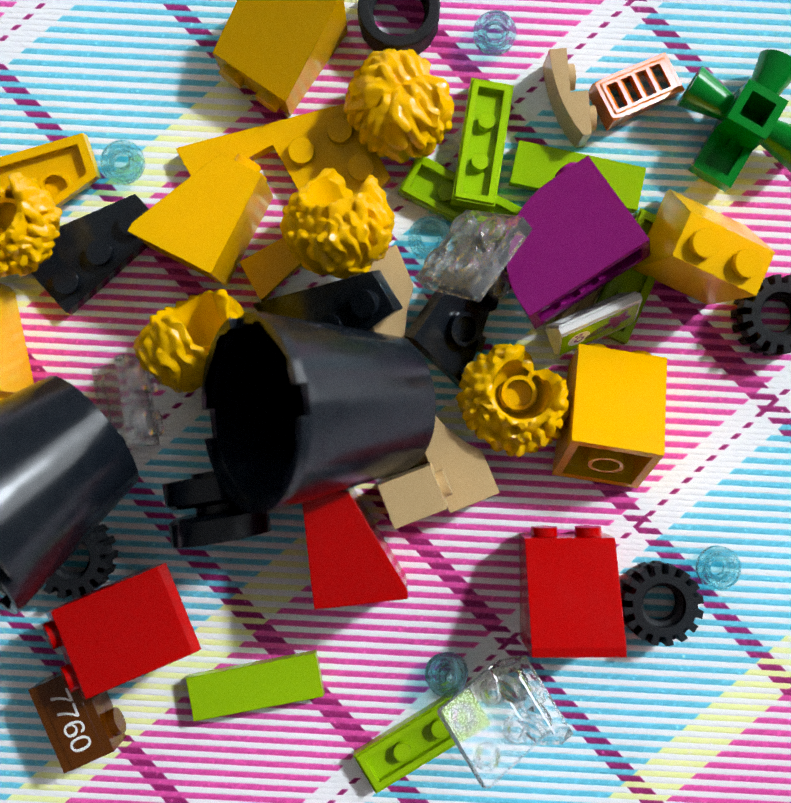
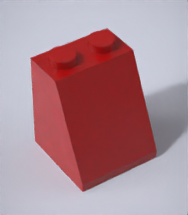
[302,487,408,610]
[519,525,627,658]
[42,563,202,699]

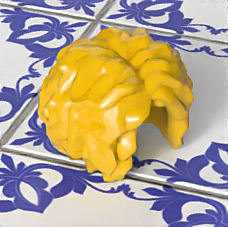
[343,48,454,164]
[280,168,395,279]
[0,172,63,277]
[133,289,244,393]
[456,344,569,458]

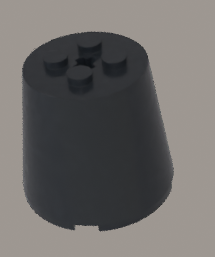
[201,312,436,514]
[0,376,139,614]

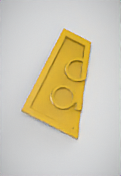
[0,133,101,208]

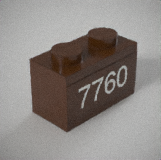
[28,672,126,774]

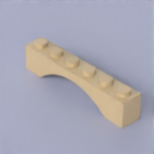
[351,245,500,513]

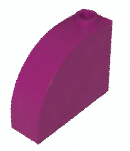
[506,156,651,329]

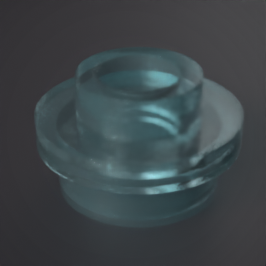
[473,10,517,56]
[100,140,145,185]
[408,216,451,260]
[696,545,741,590]
[425,652,468,698]

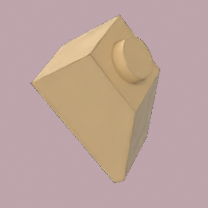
[377,462,453,530]

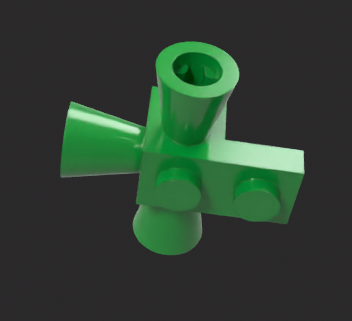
[677,49,791,192]

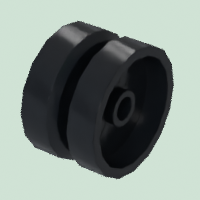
[162,471,272,548]

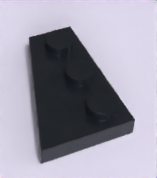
[31,194,149,315]
[404,232,508,388]
[253,269,403,331]

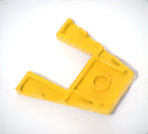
[176,103,391,301]

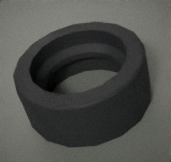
[357,0,441,55]

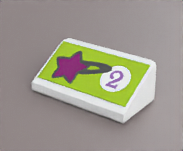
[545,291,642,356]

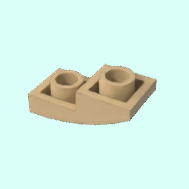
[543,48,597,148]

